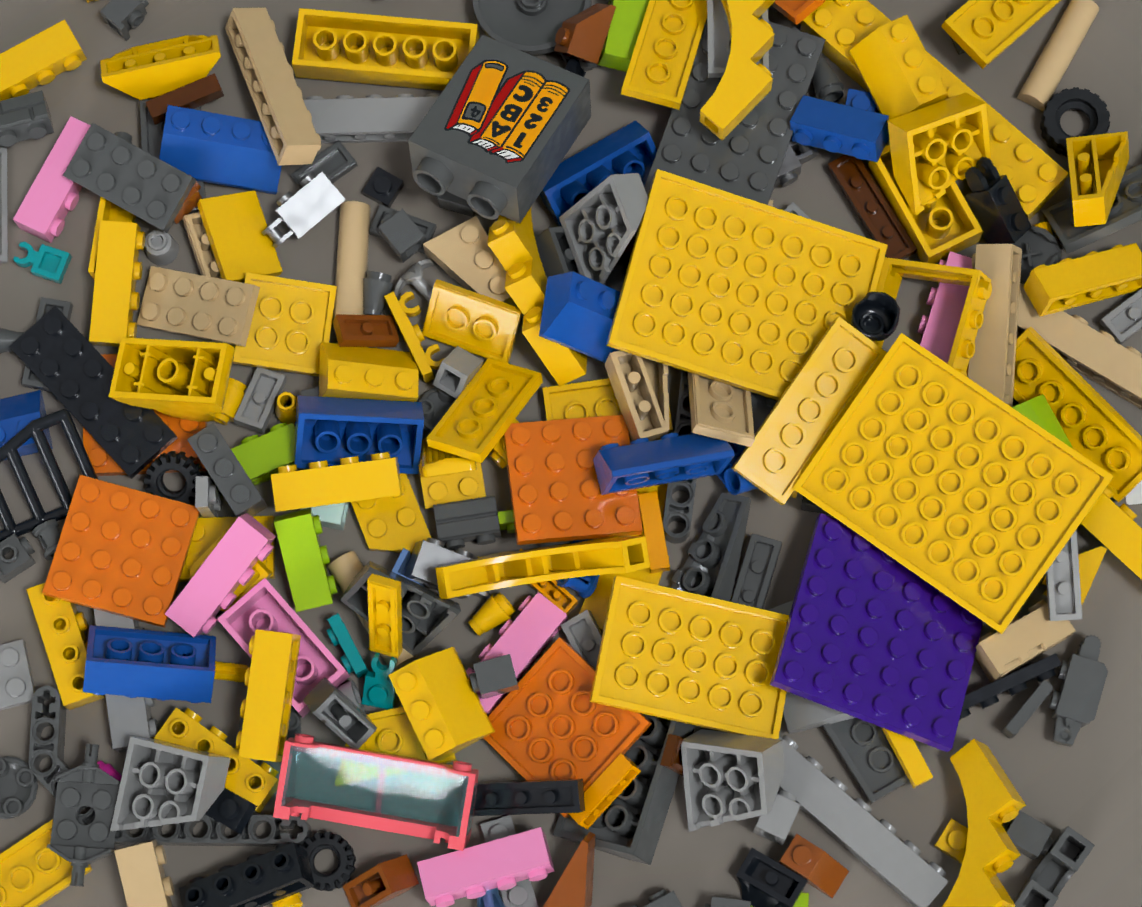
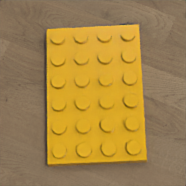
[589,576,789,739]

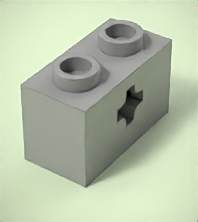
[753,789,801,846]

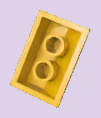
[849,15,947,120]
[319,342,419,402]
[388,647,495,761]

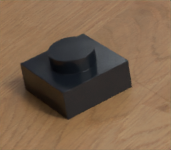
[362,167,404,208]

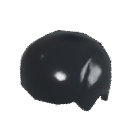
[851,292,900,341]

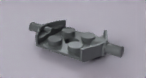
[47,744,120,887]

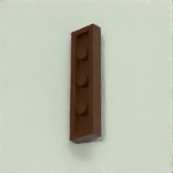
[827,155,917,260]

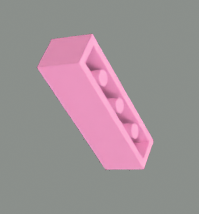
[13,116,91,243]
[917,251,972,363]
[165,513,276,638]
[466,592,568,716]
[417,827,555,907]

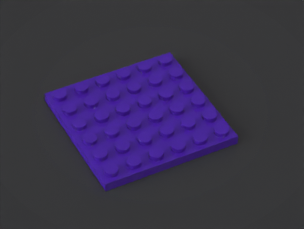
[770,513,983,752]

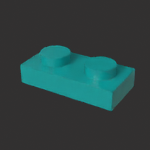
[326,614,369,678]

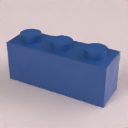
[790,95,889,162]

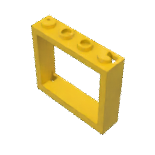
[873,257,992,377]

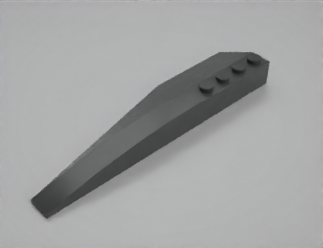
[553,493,751,865]

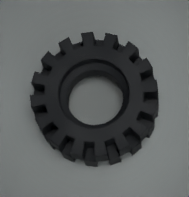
[144,451,204,504]
[300,832,356,891]

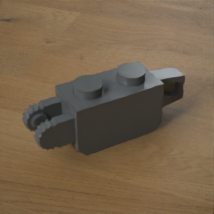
[1049,635,1108,747]

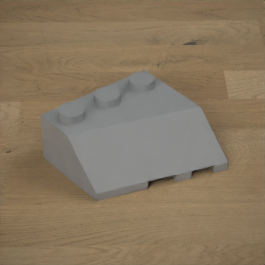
[559,173,648,284]
[681,729,785,832]
[110,736,230,832]

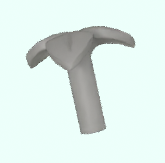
[394,259,434,302]

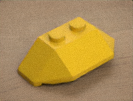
[100,35,221,100]

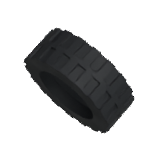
[1040,87,1110,157]

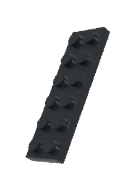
[9,306,178,479]

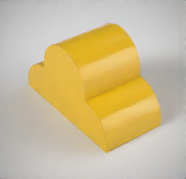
[108,337,235,422]

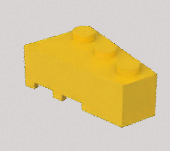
[1066,131,1129,227]

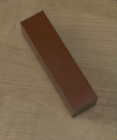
[145,73,224,125]

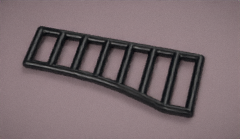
[0,409,98,542]

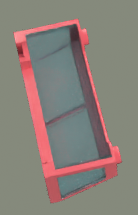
[273,733,479,851]

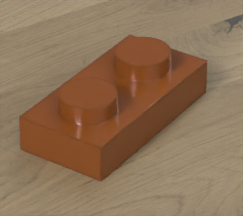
[333,314,400,347]

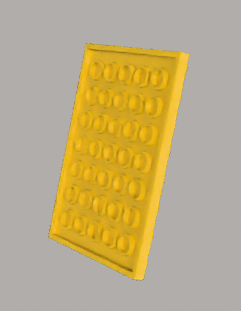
[606,169,888,400]
[793,333,1114,634]

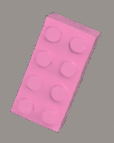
[217,578,350,718]

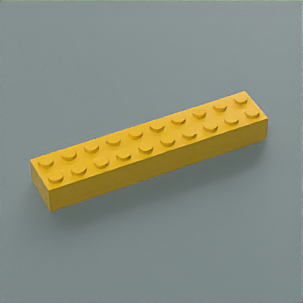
[800,0,1069,221]

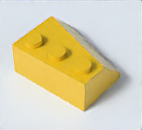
[887,92,991,215]

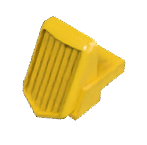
[418,437,486,509]

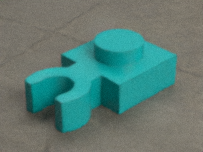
[13,242,72,284]
[362,652,397,710]

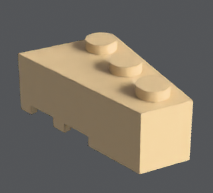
[423,216,516,306]
[604,350,669,442]
[975,599,1076,683]

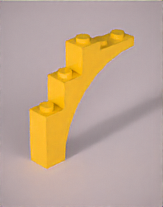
[699,0,775,140]
[487,208,587,386]
[435,536,650,599]
[942,739,1026,907]

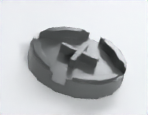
[1011,226,1061,284]

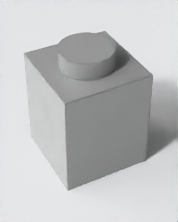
[432,346,483,399]

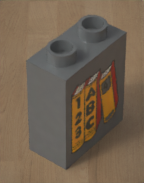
[408,34,591,224]

